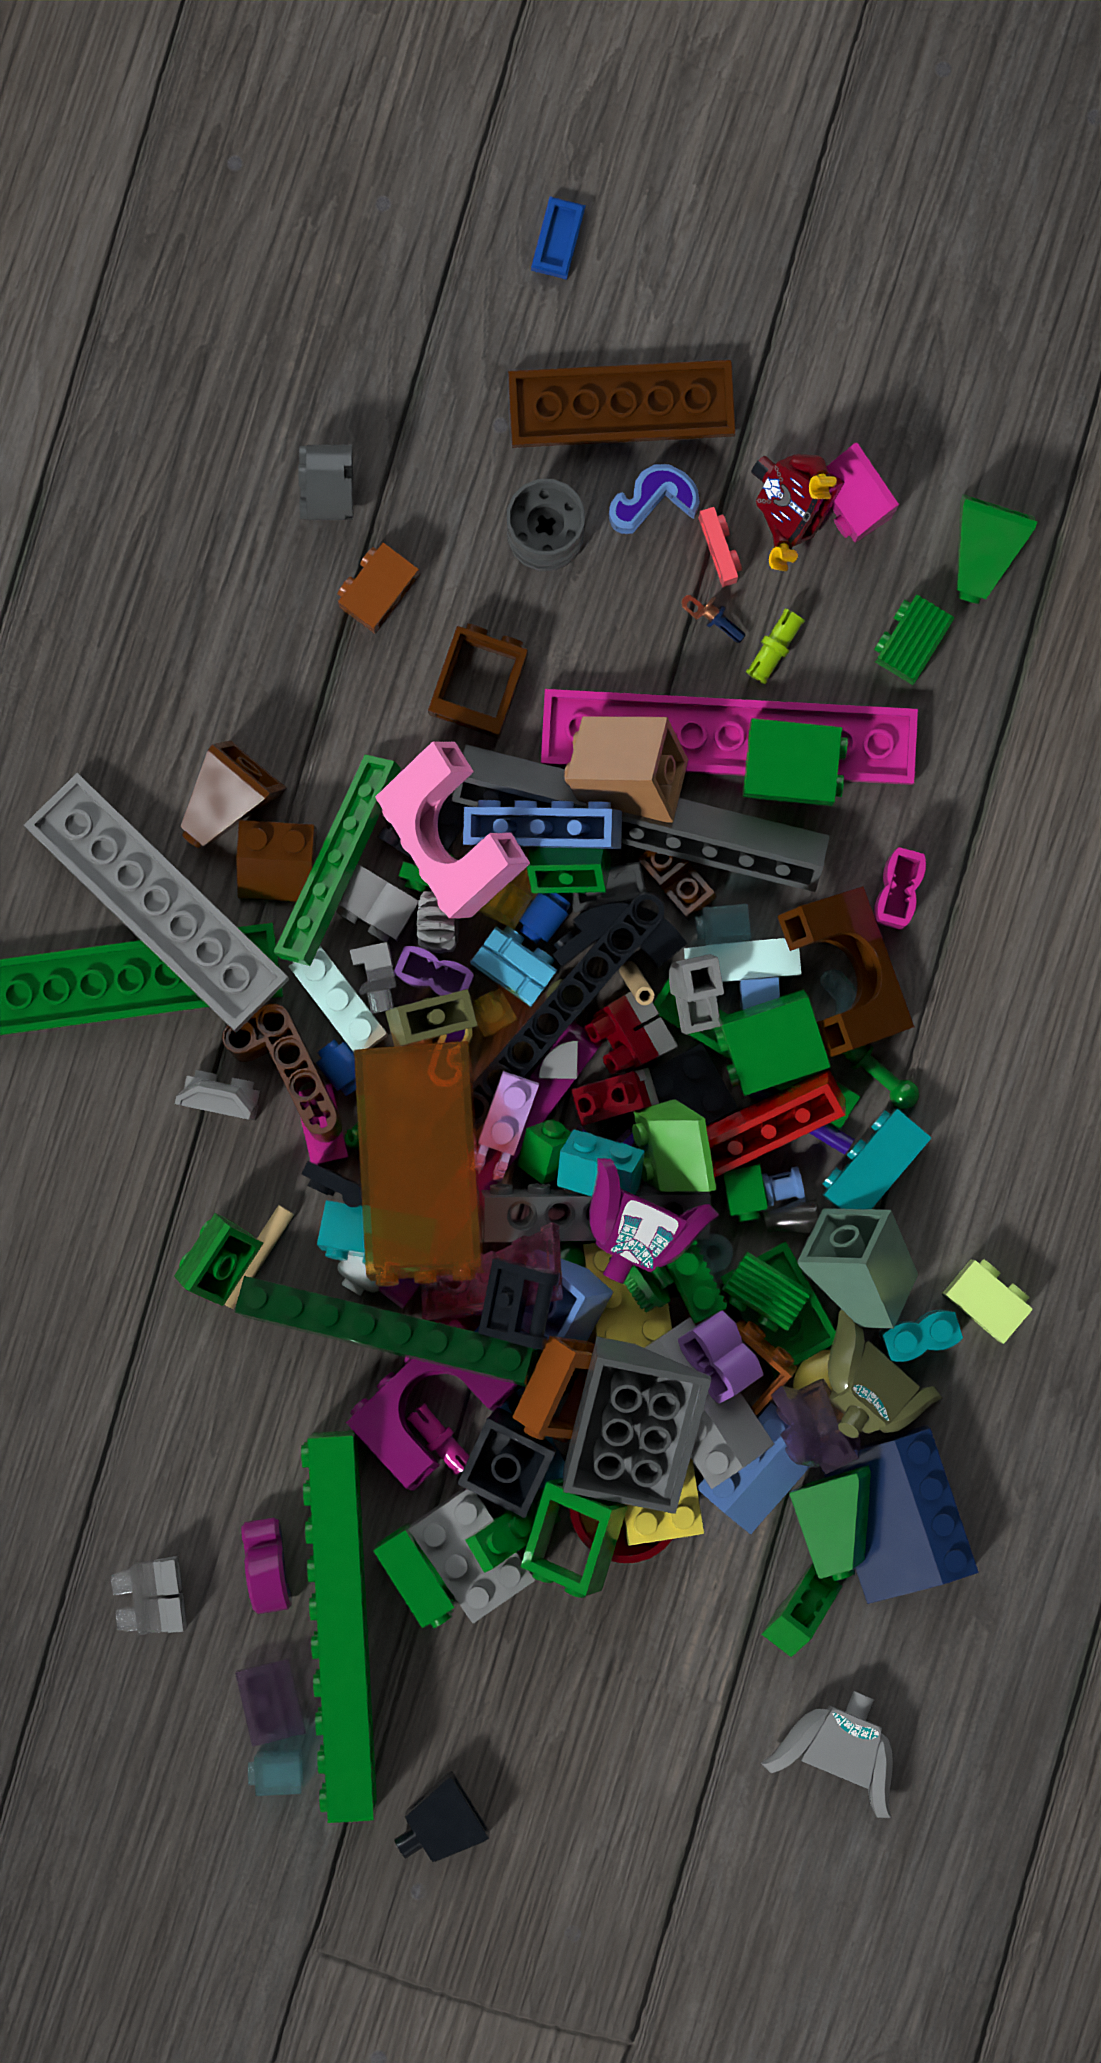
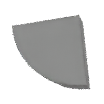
[539,1041,578,1079]

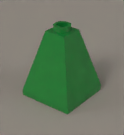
[956,494,1038,604]

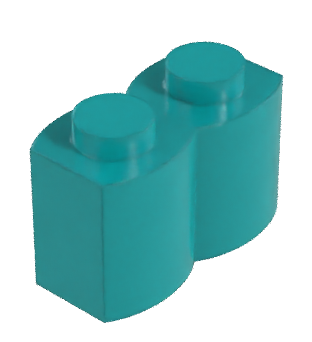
[879,1309,963,1362]

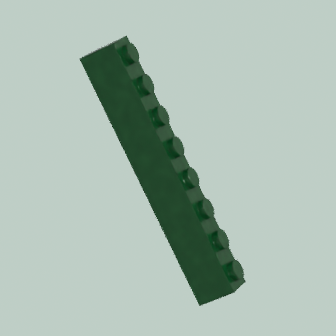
[234,1276,541,1387]

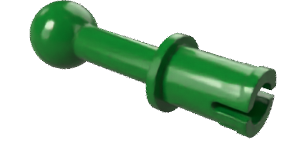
[841,1044,919,1109]

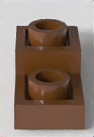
[638,850,717,921]

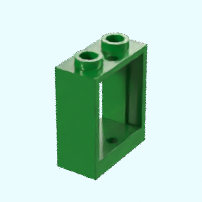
[520,1478,628,1598]
[373,1522,456,1629]

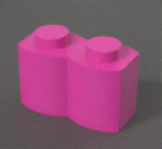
[874,847,926,930]

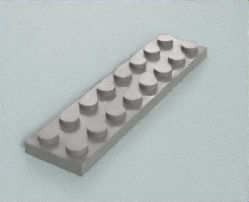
[24,773,289,1032]

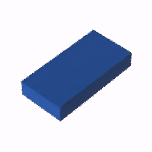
[531,196,586,280]

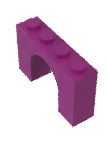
[346,1318,522,1491]

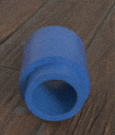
[518,893,571,944]
[316,1039,369,1096]

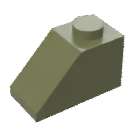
[385,989,478,1048]

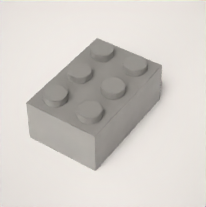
[408,1488,535,1623]

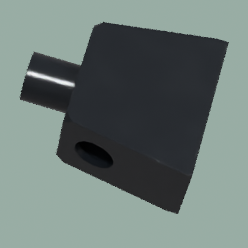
[394,1771,490,1862]

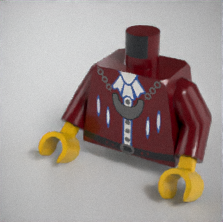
[751,454,845,571]

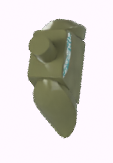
[828,1310,942,1438]

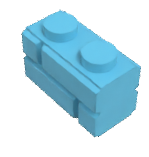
[470,926,557,1007]

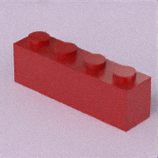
[706,1068,846,1178]

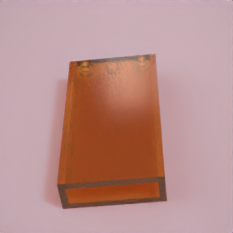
[354,1041,484,1286]

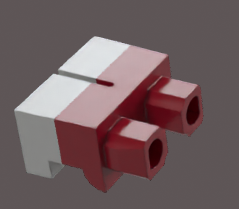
[585,992,677,1074]
[572,1068,659,1126]

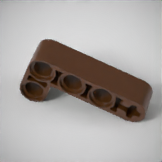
[222,1004,343,1143]

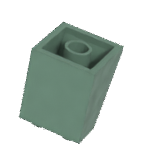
[797,1208,918,1329]

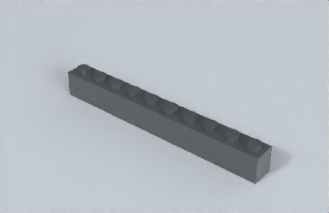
[452,745,829,892]

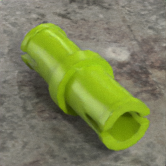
[746,608,805,685]

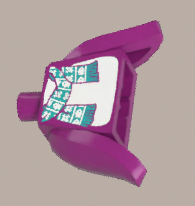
[589,1158,719,1284]

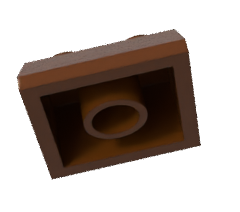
[237,820,317,902]

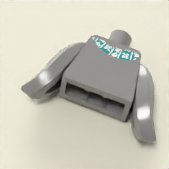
[761,1691,893,1818]

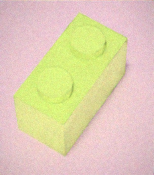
[942,1259,1033,1344]

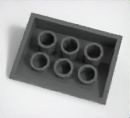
[563,1336,711,1514]

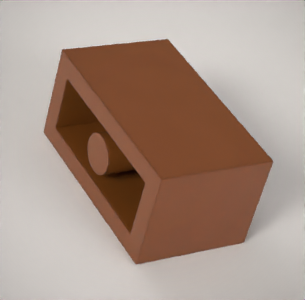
[337,542,420,634]

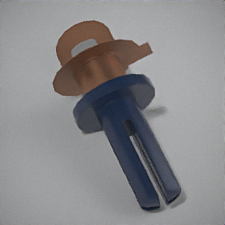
[681,595,745,643]

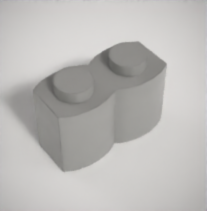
[336,864,418,942]

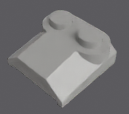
[175,1070,260,1121]

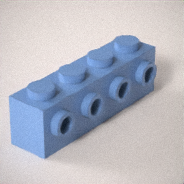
[463,800,622,849]

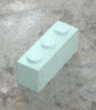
[288,946,388,1057]

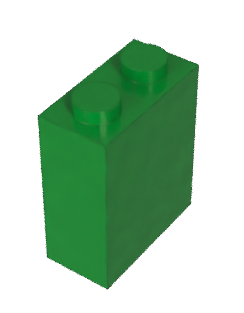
[743,718,848,806]
[715,989,830,1096]

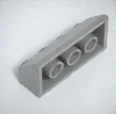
[644,1317,775,1489]

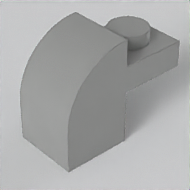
[669,954,724,1034]

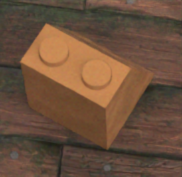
[565,716,688,823]

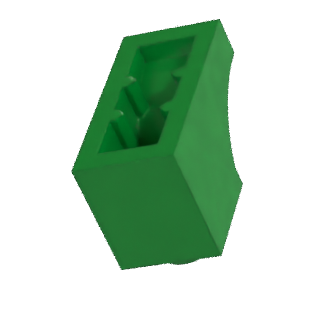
[761,1564,843,1657]

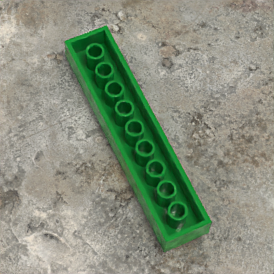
[301,1430,377,1823]

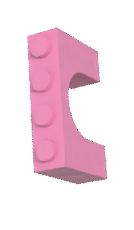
[375,741,530,919]

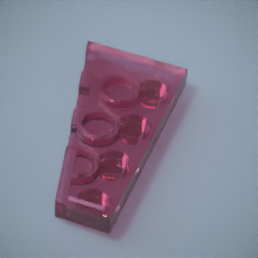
[421,1222,563,1323]

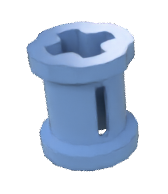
[762,1166,805,1207]

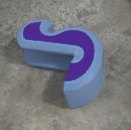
[609,464,700,534]

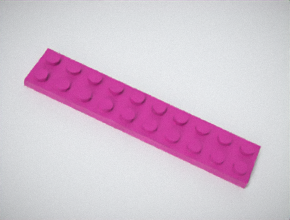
[541,689,918,785]

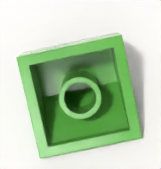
[632,1099,716,1192]

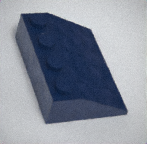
[819,1425,979,1604]

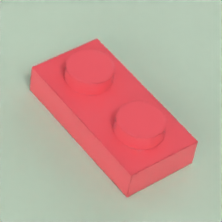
[698,507,742,588]

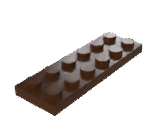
[508,360,735,448]

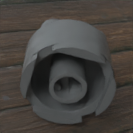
[298,444,353,520]

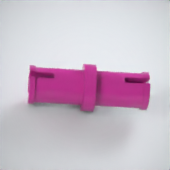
[407,1403,470,1475]

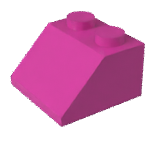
[827,442,899,543]

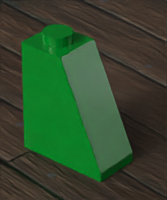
[789,1465,871,1581]

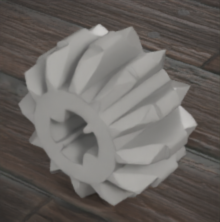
[416,891,460,954]

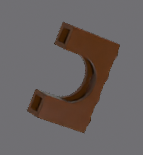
[777,886,915,1058]

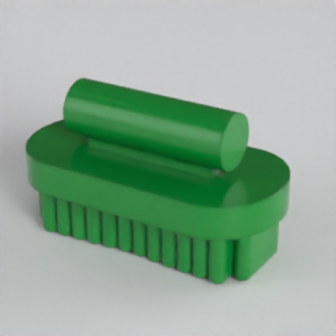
[609,1257,674,1313]

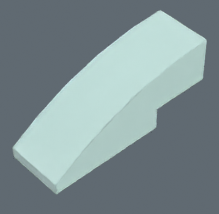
[684,938,801,983]

